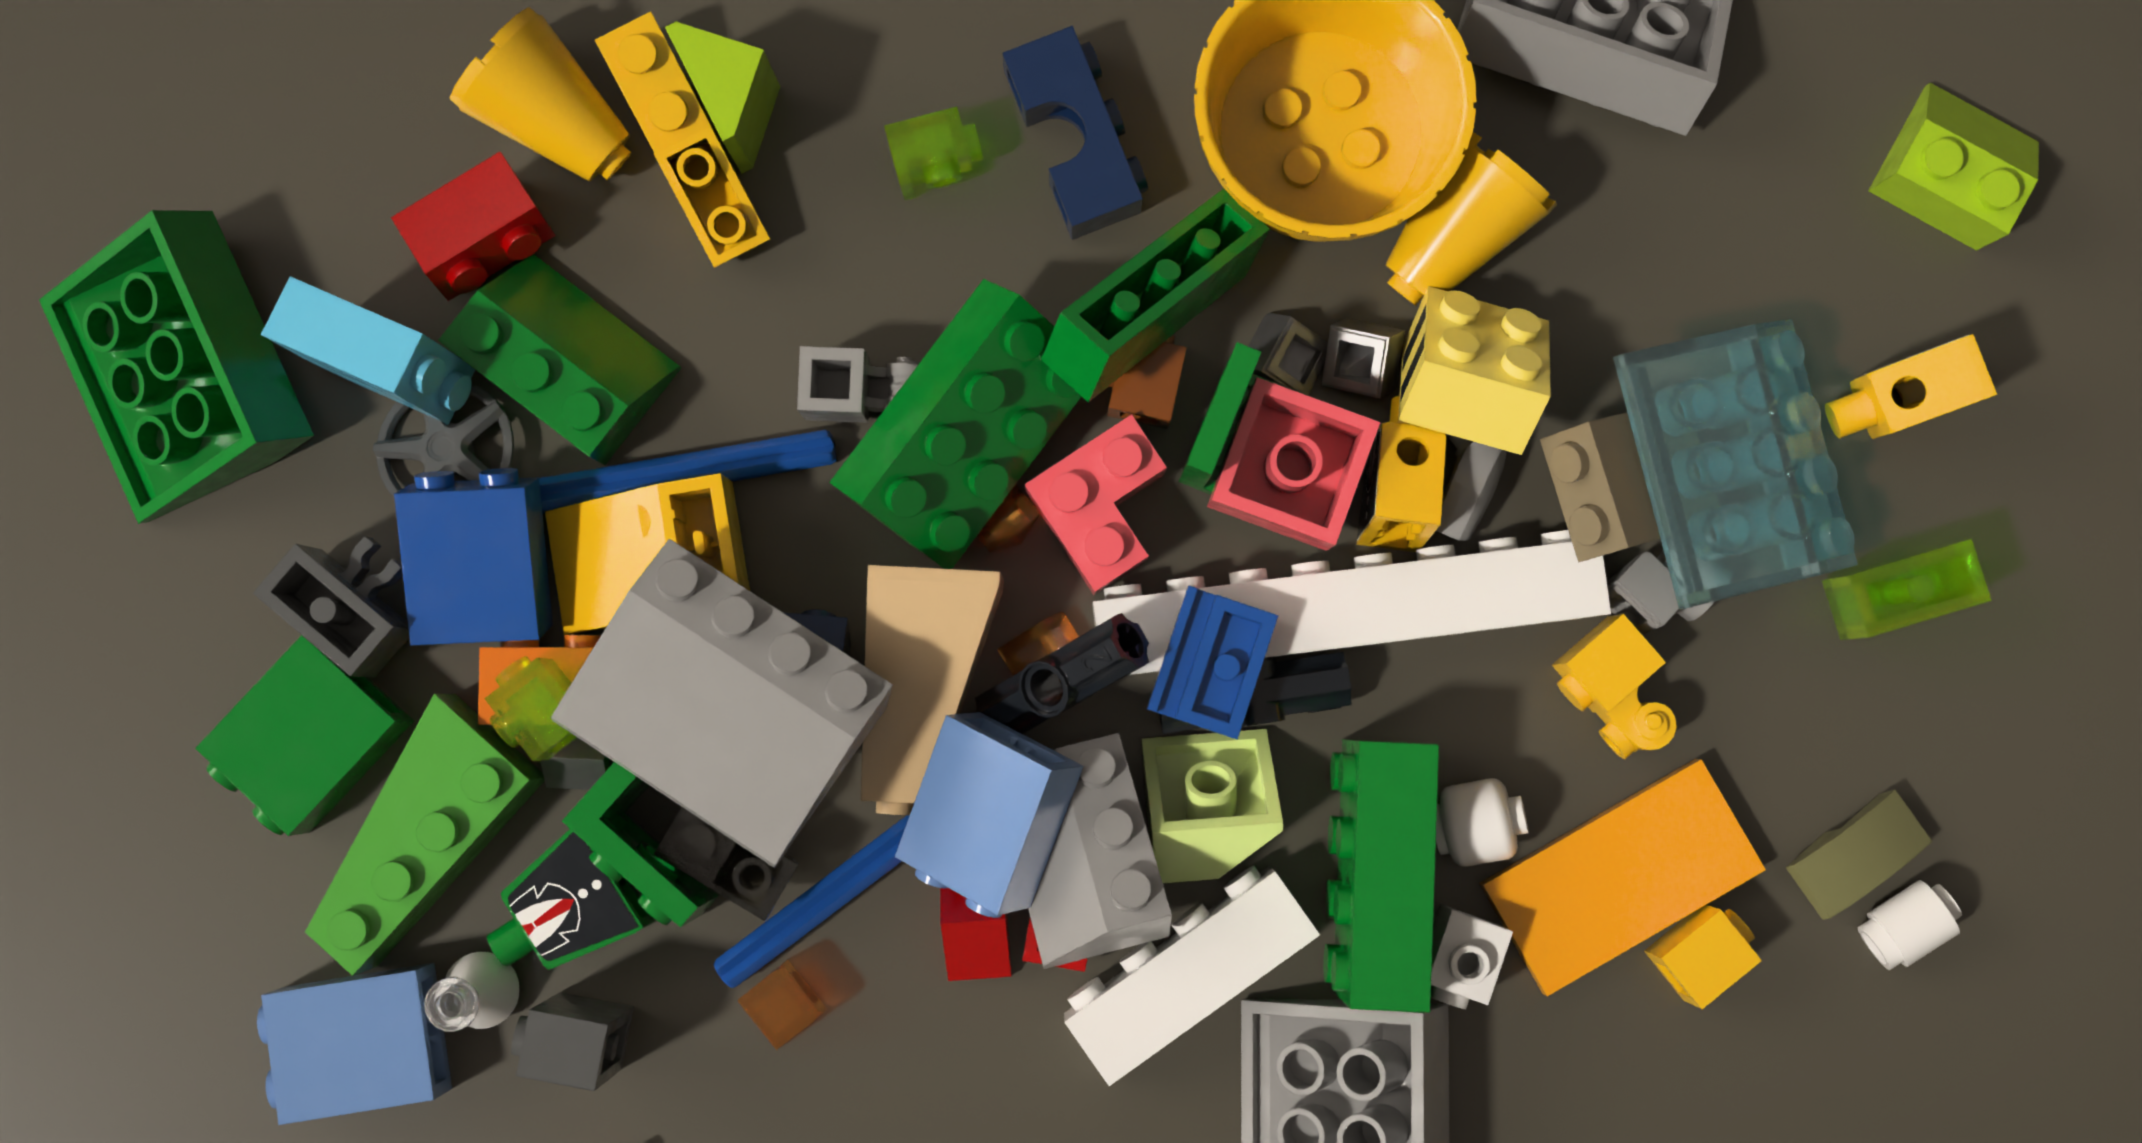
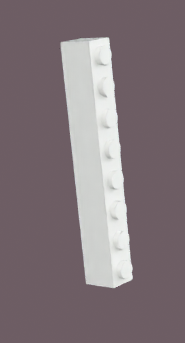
[1092,530,1611,675]

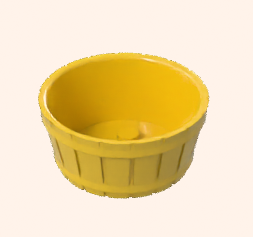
[1194,0,1477,242]

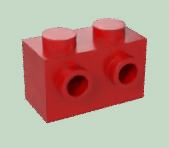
[391,151,556,301]

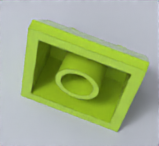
[1868,82,2039,251]

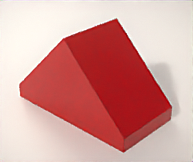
[940,888,1012,981]

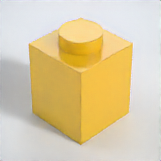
[1644,905,1762,1009]

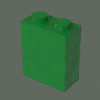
[195,635,414,836]

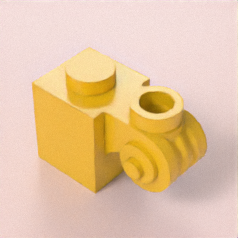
[1552,614,1677,759]

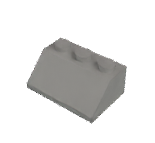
[1028,733,1172,969]

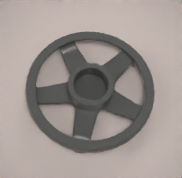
[373,384,514,497]

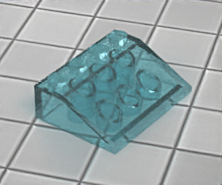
[1613,319,1858,610]

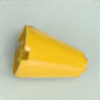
[450,7,632,182]
[1385,132,1557,306]

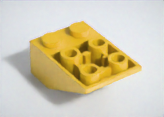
[545,473,750,635]

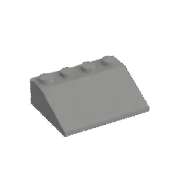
[1457,0,1733,136]
[551,539,893,868]
[1241,999,1449,1143]

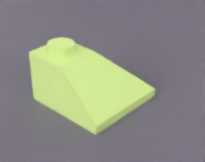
[1142,729,1283,883]

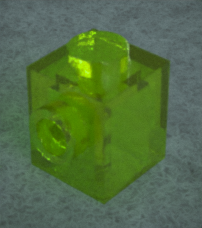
[485,656,577,761]

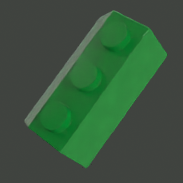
[438,254,681,465]

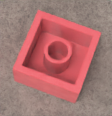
[1207,377,1380,551]

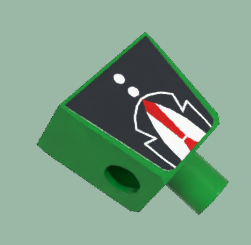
[487,829,655,970]

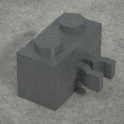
[253,536,409,678]

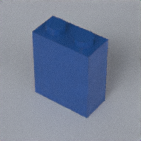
[394,468,553,646]

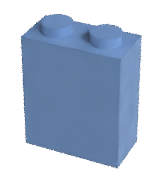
[895,712,1084,918]
[257,963,452,1125]

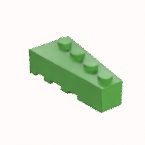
[305,694,545,976]

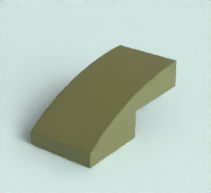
[1785,789,1933,920]

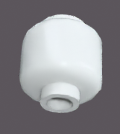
[1436,778,1529,867]

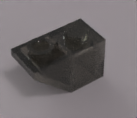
[653,807,800,921]

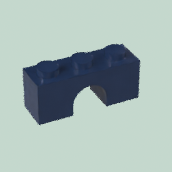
[1002,25,1149,240]

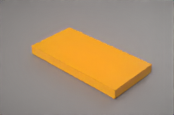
[1479,759,1766,996]

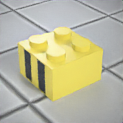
[1398,286,1551,455]

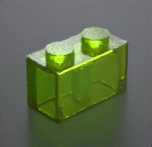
[1822,539,1992,640]

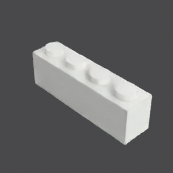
[1064,866,1320,1086]

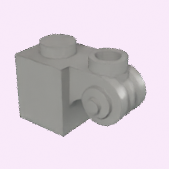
[797,346,920,423]

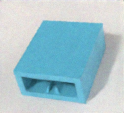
[261,276,475,425]

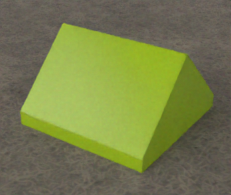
[665,21,780,173]

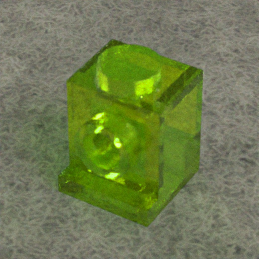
[884,106,984,200]

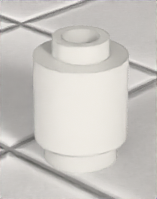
[1858,880,1962,970]

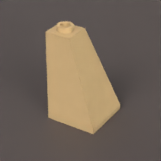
[861,565,1004,815]

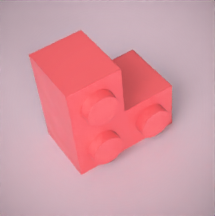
[1024,414,1167,595]

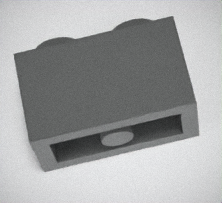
[511,992,634,1091]

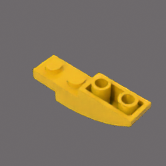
[595,11,770,268]

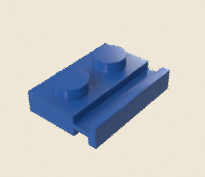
[1147,586,1279,740]

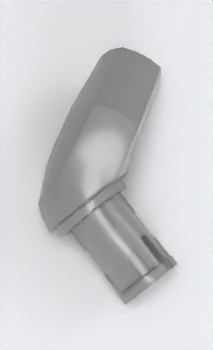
[1436,434,1507,541]

